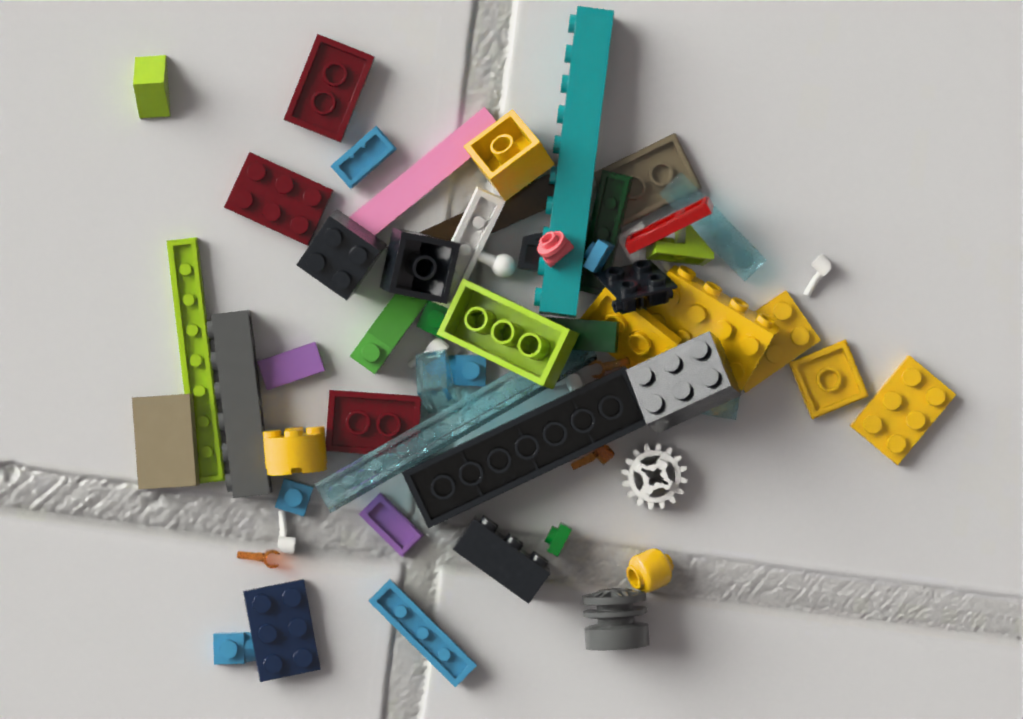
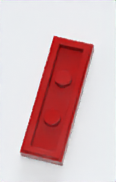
[625,196,714,254]

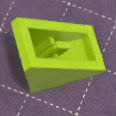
[133,55,171,119]

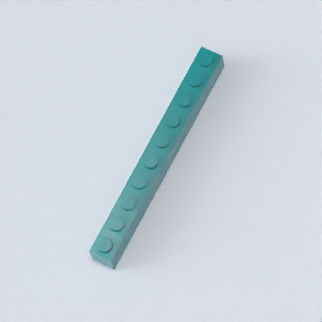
[534,6,614,318]

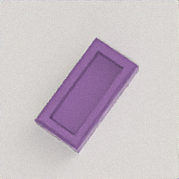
[257,342,326,390]
[359,492,424,557]

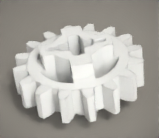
[621,443,688,510]

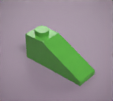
[350,294,428,374]

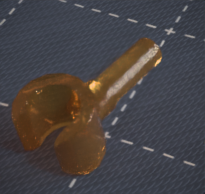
[588,357,630,378]
[571,444,615,470]
[237,549,280,568]

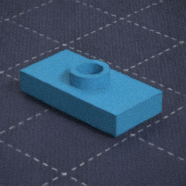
[331,126,397,189]

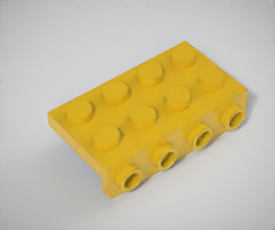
[646,265,780,391]

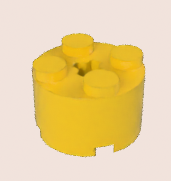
[263,426,327,476]

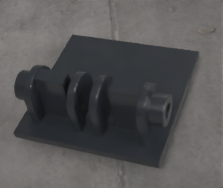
[594,260,677,314]

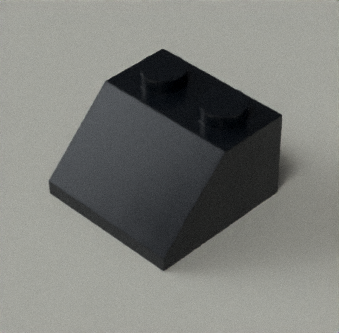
[380,227,460,304]

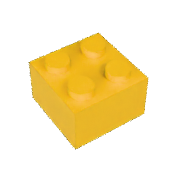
[463,109,555,201]

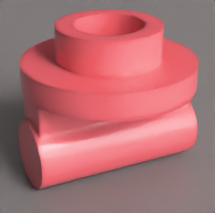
[537,231,574,268]

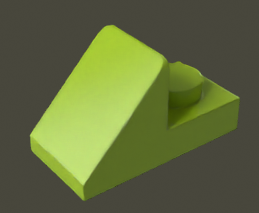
[645,225,714,266]

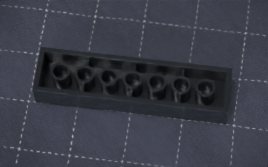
[402,366,646,529]

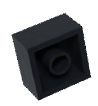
[296,209,387,301]

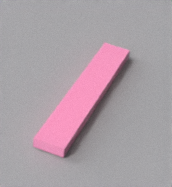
[349,107,496,236]

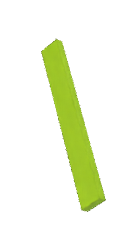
[166,237,226,484]

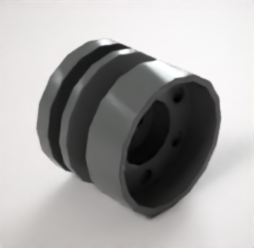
[582,588,650,651]

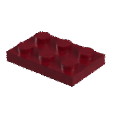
[283,34,375,143]
[224,152,334,246]
[326,390,422,458]

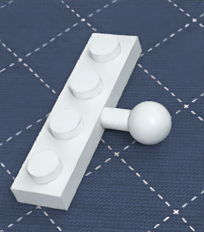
[432,186,516,309]

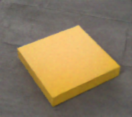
[788,339,869,419]

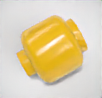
[626,548,674,593]

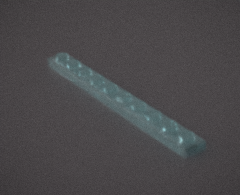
[314,350,597,513]

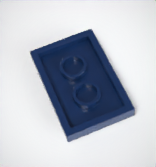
[243,579,321,682]

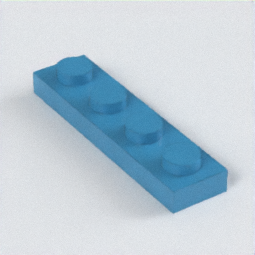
[368,578,477,687]

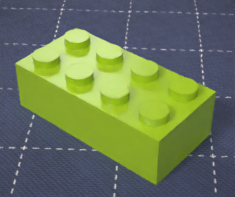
[437,278,580,389]

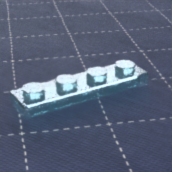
[659,172,767,281]

